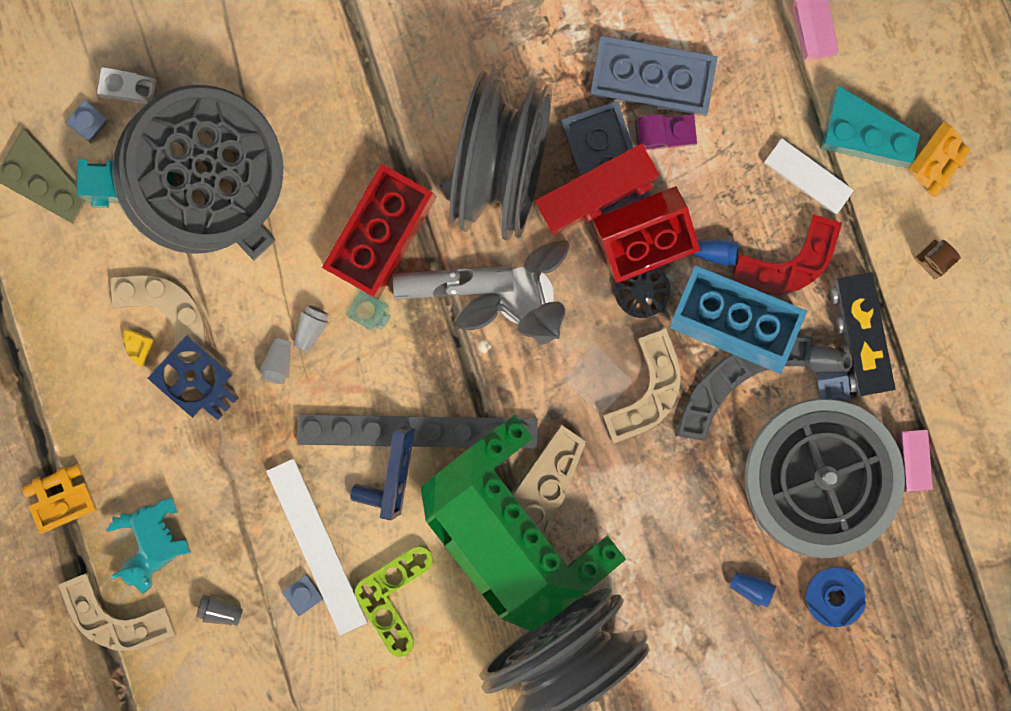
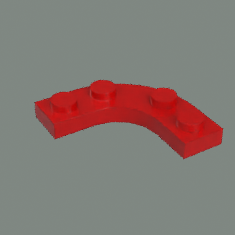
[732,214,842,295]

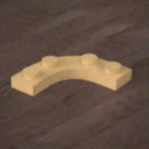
[110,276,207,362]
[603,329,681,444]
[58,573,176,651]

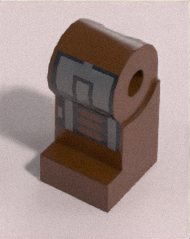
[914,240,961,280]

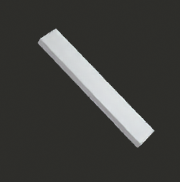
[266,459,368,635]

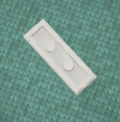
[763,138,854,215]

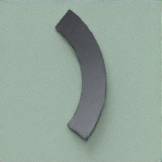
[676,336,813,441]

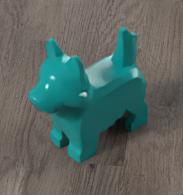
[106,497,191,594]

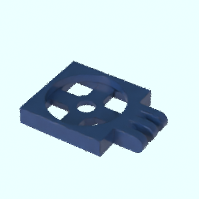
[147,333,239,420]

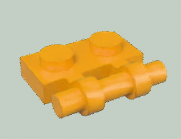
[908,122,971,198]
[22,463,97,534]

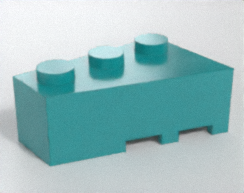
[820,85,920,168]
[77,159,177,208]

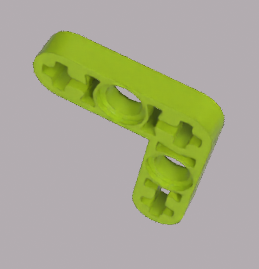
[355,546,433,657]

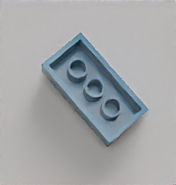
[670,265,807,374]

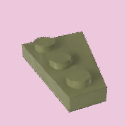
[0,128,86,224]

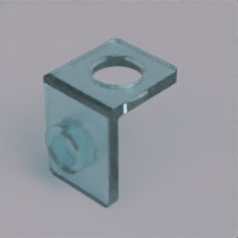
[347,291,391,333]

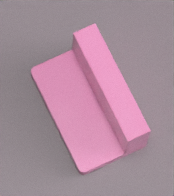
[792,0,839,62]
[896,430,933,492]

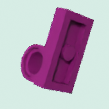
[635,114,697,151]

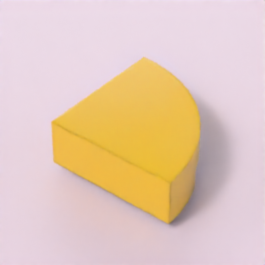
[123,328,154,367]

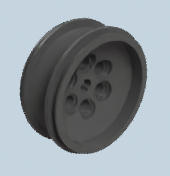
[450,69,552,241]
[112,85,284,254]
[479,588,650,711]

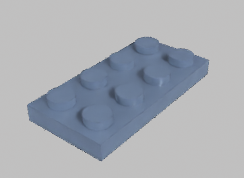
[590,36,718,116]
[561,101,650,216]

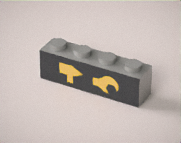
[830,272,896,398]

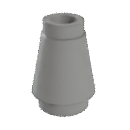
[293,305,329,352]
[260,338,291,384]

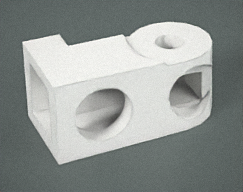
[97,67,157,104]

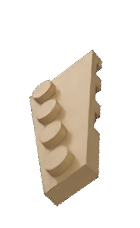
[511,424,586,539]

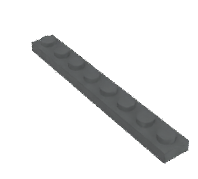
[298,415,538,449]

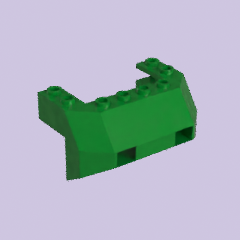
[421,415,626,632]

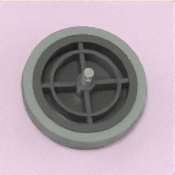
[745,399,905,558]

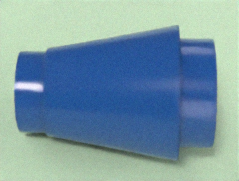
[694,238,739,267]
[730,572,777,608]

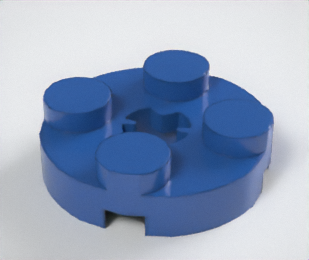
[804,567,866,627]

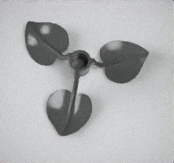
[456,241,570,345]

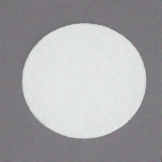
[496,267,554,324]

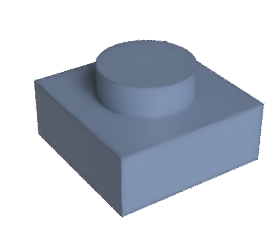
[65,100,109,143]
[816,371,851,401]
[282,575,323,617]

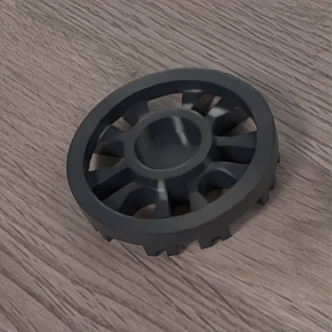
[614,268,670,318]

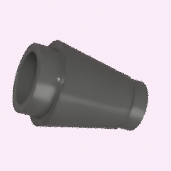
[805,343,852,373]
[196,593,243,626]

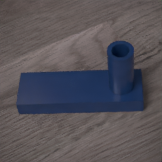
[350,426,415,521]

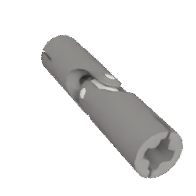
[393,265,514,300]

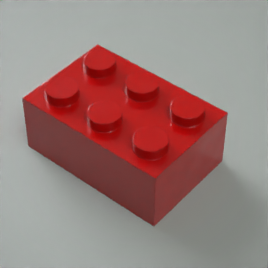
[593,186,700,284]

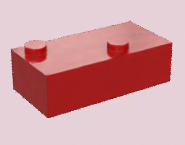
[534,143,660,237]
[322,163,437,300]

